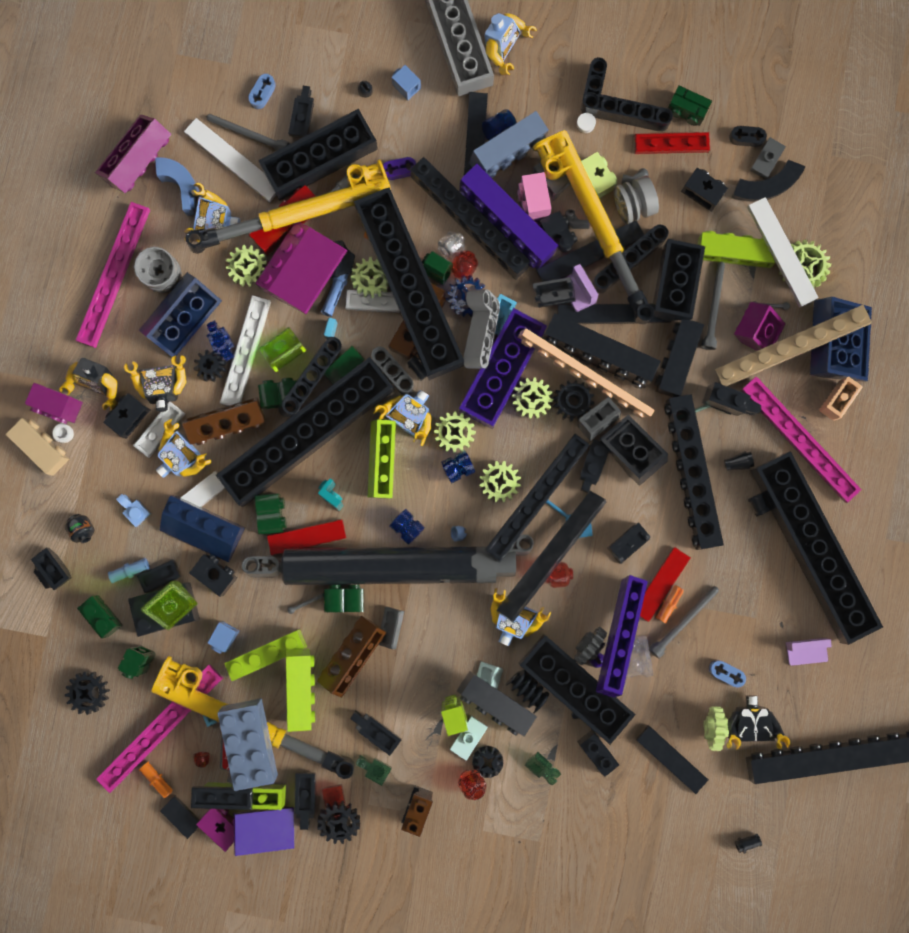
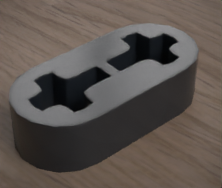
[729,126,767,147]

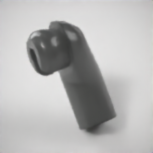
[621,168,649,186]
[565,209,590,229]

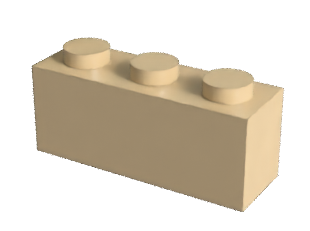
[5,418,69,476]

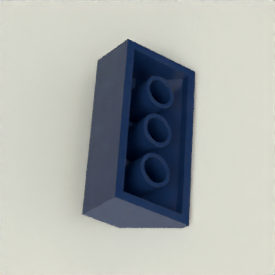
[139,272,222,357]
[160,495,246,562]

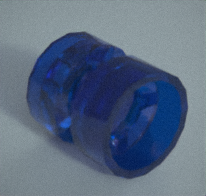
[482,109,517,141]
[441,450,475,484]
[389,509,426,545]

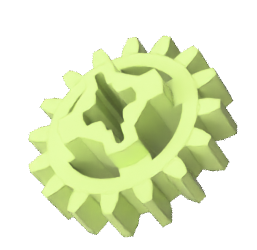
[226,245,268,287]
[351,257,389,298]
[512,377,553,419]
[434,411,476,453]
[480,461,521,503]
[703,706,729,751]

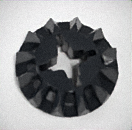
[472,746,504,778]

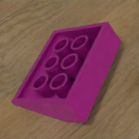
[255,222,347,314]

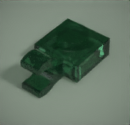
[525,752,561,785]
[356,755,392,786]

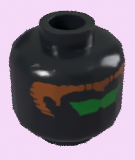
[65,514,95,544]

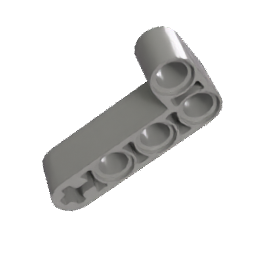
[463,289,500,369]

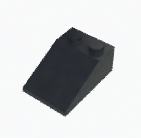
[600,414,668,486]

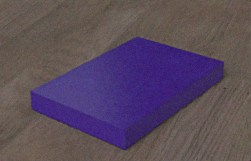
[234,807,294,856]

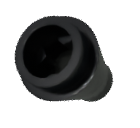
[724,451,754,471]

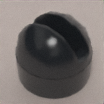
[358,81,373,98]

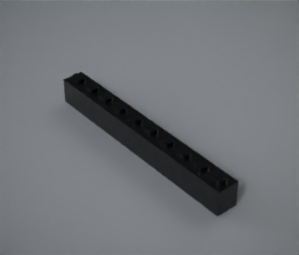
[746,730,909,784]

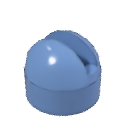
[451,526,467,541]

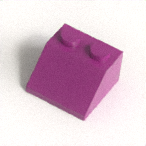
[734,302,786,351]

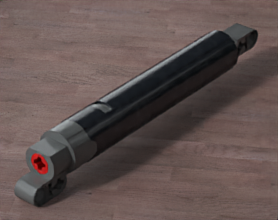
[242,534,534,585]

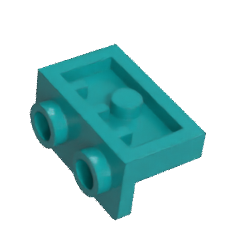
[318,478,344,511]

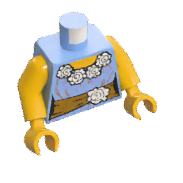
[484,13,537,75]
[184,183,240,242]
[373,390,431,446]
[156,419,211,478]
[490,588,551,646]

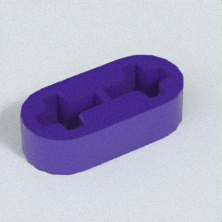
[383,157,416,180]

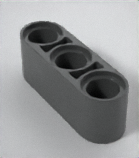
[371,347,414,395]

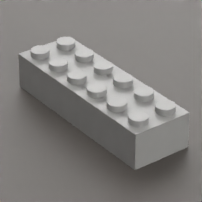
[425,0,494,97]

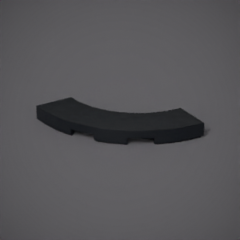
[732,159,806,202]

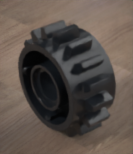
[552,380,595,422]

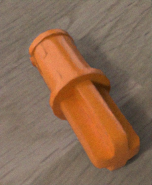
[656,585,684,624]
[139,761,173,798]

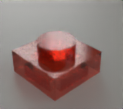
[322,784,346,808]

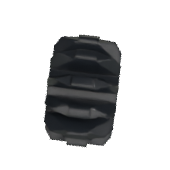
[194,350,227,382]

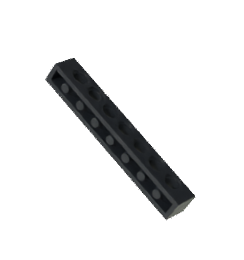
[410,157,531,280]
[664,394,724,550]

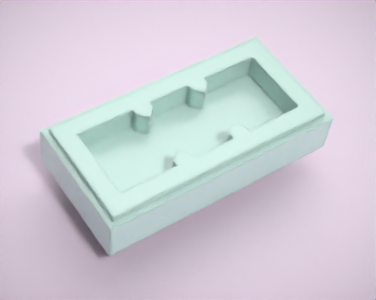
[450,716,488,761]

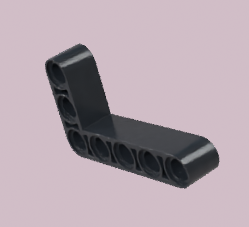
[581,57,673,132]

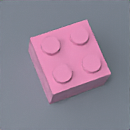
[517,172,551,223]

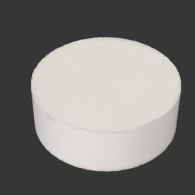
[577,113,596,133]
[52,423,74,443]

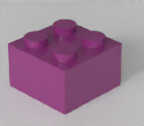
[25,383,83,424]

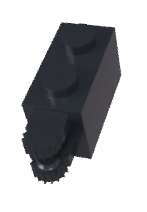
[702,382,761,416]

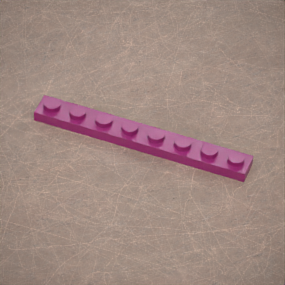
[76,202,150,348]
[741,376,862,503]
[96,665,223,793]

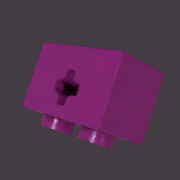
[196,809,234,852]

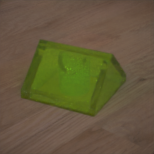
[259,327,306,372]
[141,581,198,630]

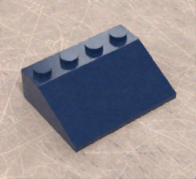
[810,296,872,382]

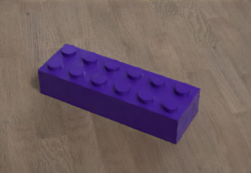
[459,164,558,269]
[459,308,547,429]

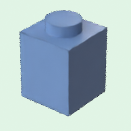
[392,65,421,100]
[208,621,240,653]

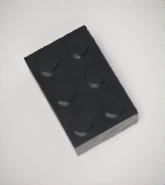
[128,582,200,637]

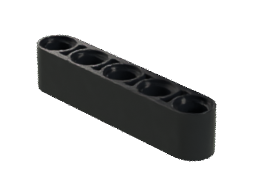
[592,224,669,293]
[279,337,342,418]

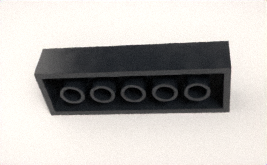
[258,109,378,201]
[543,313,661,389]
[519,634,636,745]

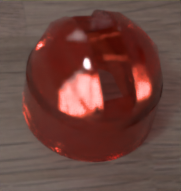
[193,752,210,768]

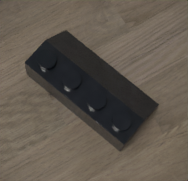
[652,239,706,321]

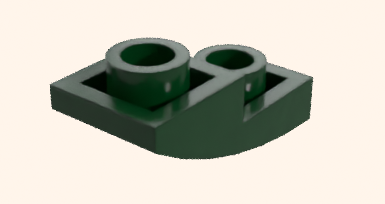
[324,346,365,385]

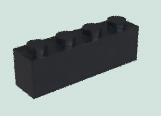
[654,320,704,397]
[457,671,537,737]

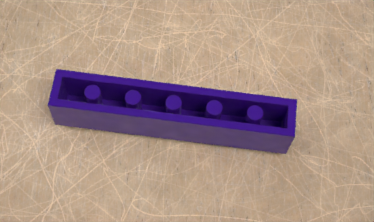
[596,575,648,698]

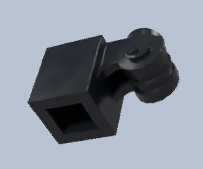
[539,211,578,252]

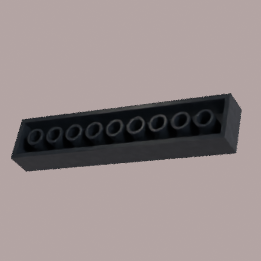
[354,187,464,381]
[216,357,395,507]
[750,451,883,645]

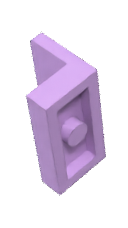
[565,264,598,312]
[786,638,832,666]

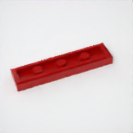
[634,132,710,154]
[267,520,347,555]
[640,547,691,622]

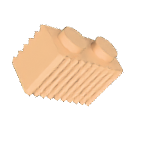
[819,377,862,421]

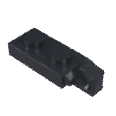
[288,85,314,138]
[580,439,609,493]
[350,711,402,756]
[295,772,316,830]

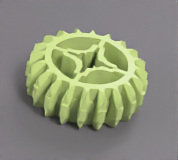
[779,239,831,288]

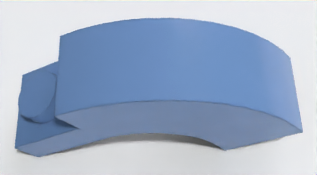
[155,157,200,216]

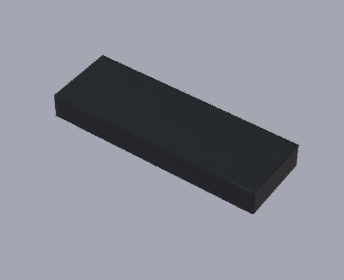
[191,786,253,810]

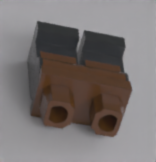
[401,785,433,837]

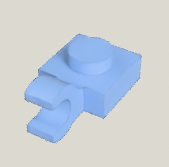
[116,494,151,527]

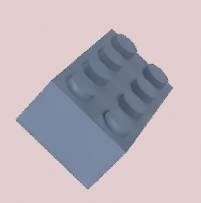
[469,111,549,178]
[218,698,278,791]

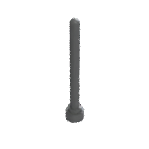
[206,114,290,151]
[701,262,725,350]
[648,586,719,659]

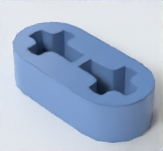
[249,74,276,109]
[709,660,746,688]

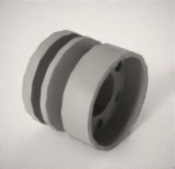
[614,175,659,224]
[134,247,182,293]

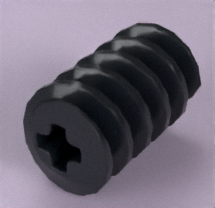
[506,669,549,713]

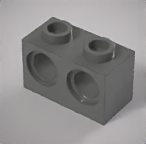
[578,397,621,441]

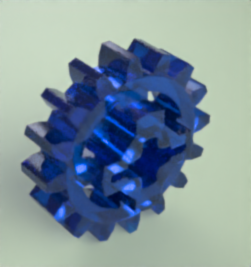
[446,275,485,317]
[206,320,235,361]

